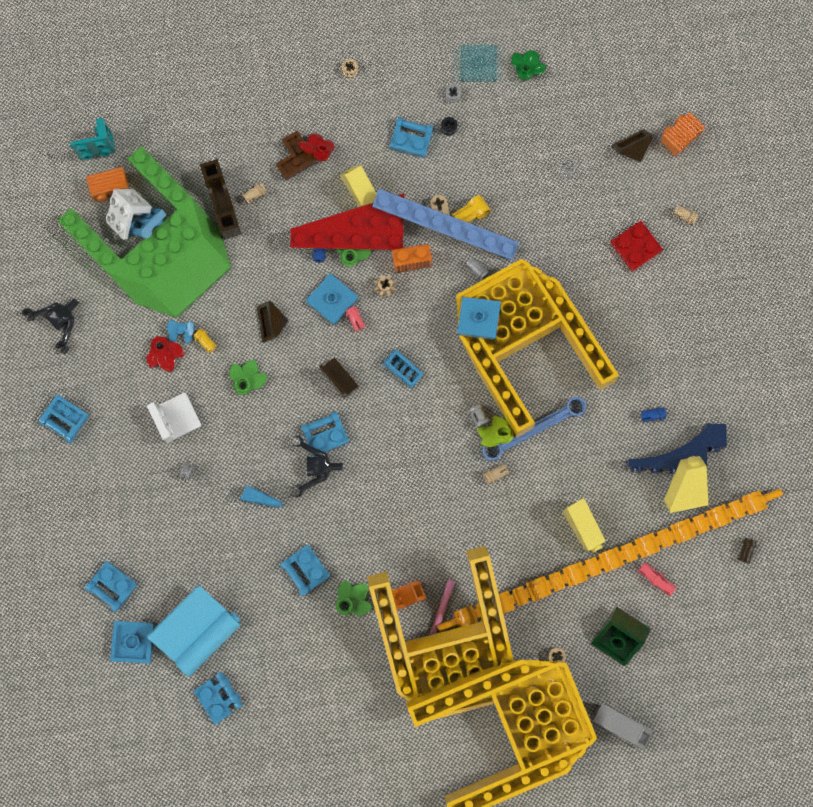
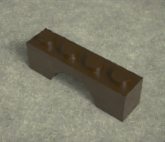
[199,159,242,240]

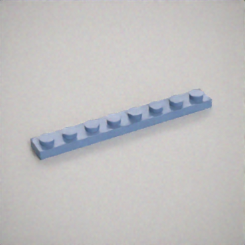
[372,189,519,260]

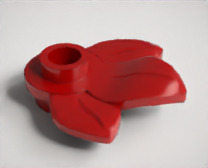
[298,133,335,161]
[146,336,185,372]

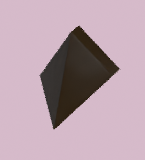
[611,129,653,162]
[257,301,288,343]

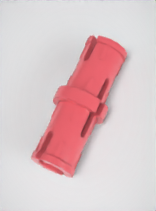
[637,562,677,597]

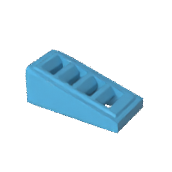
[382,349,424,388]
[240,486,284,508]

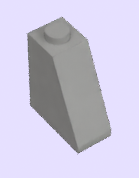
[593,703,653,750]

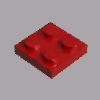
[610,221,663,272]

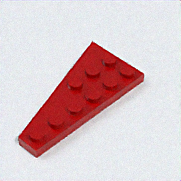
[290,193,404,250]

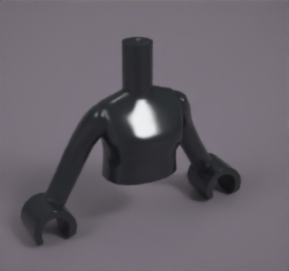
[22,298,79,354]
[293,435,343,498]

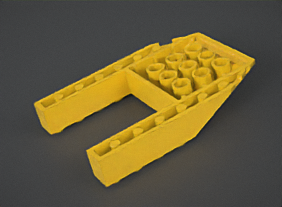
[456,259,619,438]
[367,546,514,721]
[406,659,597,807]

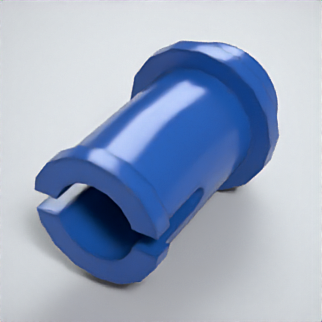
[311,248,326,263]
[641,406,666,423]

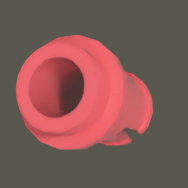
[346,306,366,332]

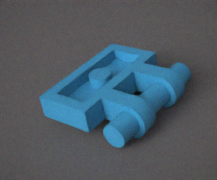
[193,672,243,725]

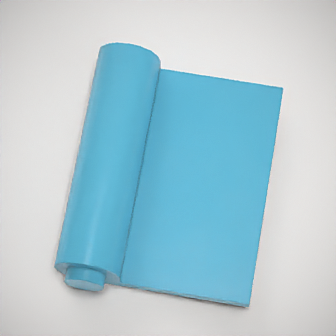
[146,584,241,677]

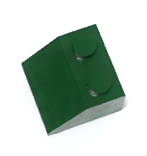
[591,606,650,666]

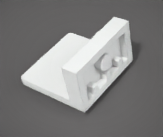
[106,189,152,239]
[147,393,202,443]

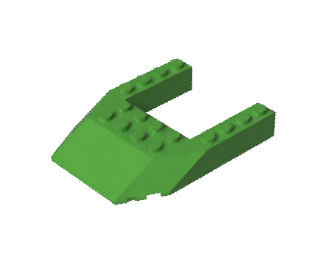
[57,146,231,318]

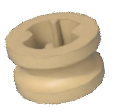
[342,59,358,78]
[547,647,566,662]

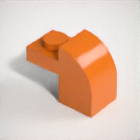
[392,580,427,611]

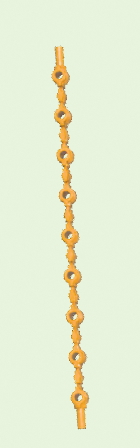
[437,488,783,633]

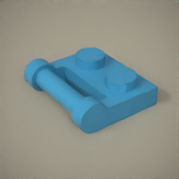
[390,117,434,158]
[128,208,167,238]
[38,394,90,444]
[301,411,350,457]
[279,544,331,597]
[85,561,138,613]

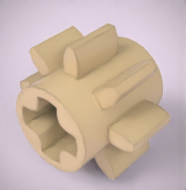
[374,274,396,298]

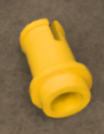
[194,329,217,353]

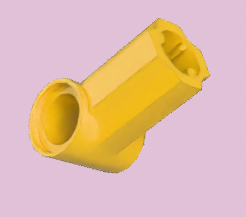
[451,195,491,223]

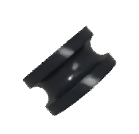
[441,117,458,136]

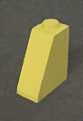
[339,165,377,207]
[664,456,708,513]
[562,498,605,553]

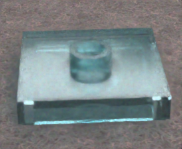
[460,45,497,82]

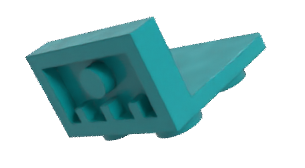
[70,118,116,160]

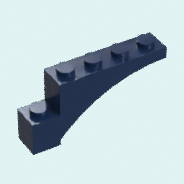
[626,423,727,474]

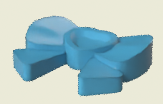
[167,319,195,344]

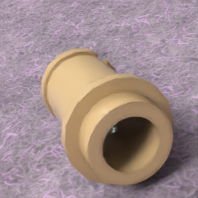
[242,183,267,204]
[673,205,698,225]
[483,463,509,484]

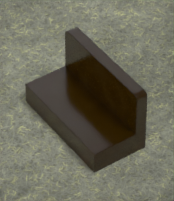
[319,357,359,399]

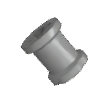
[467,404,491,429]

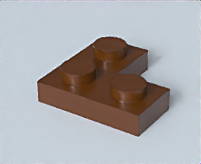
[276,130,317,181]

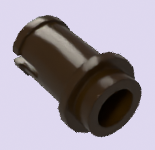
[738,538,757,564]

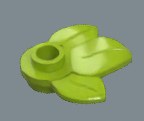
[477,416,514,447]

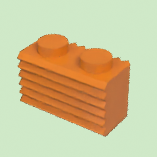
[661,112,705,156]
[86,167,130,202]
[392,243,432,273]

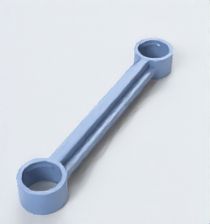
[482,397,586,461]

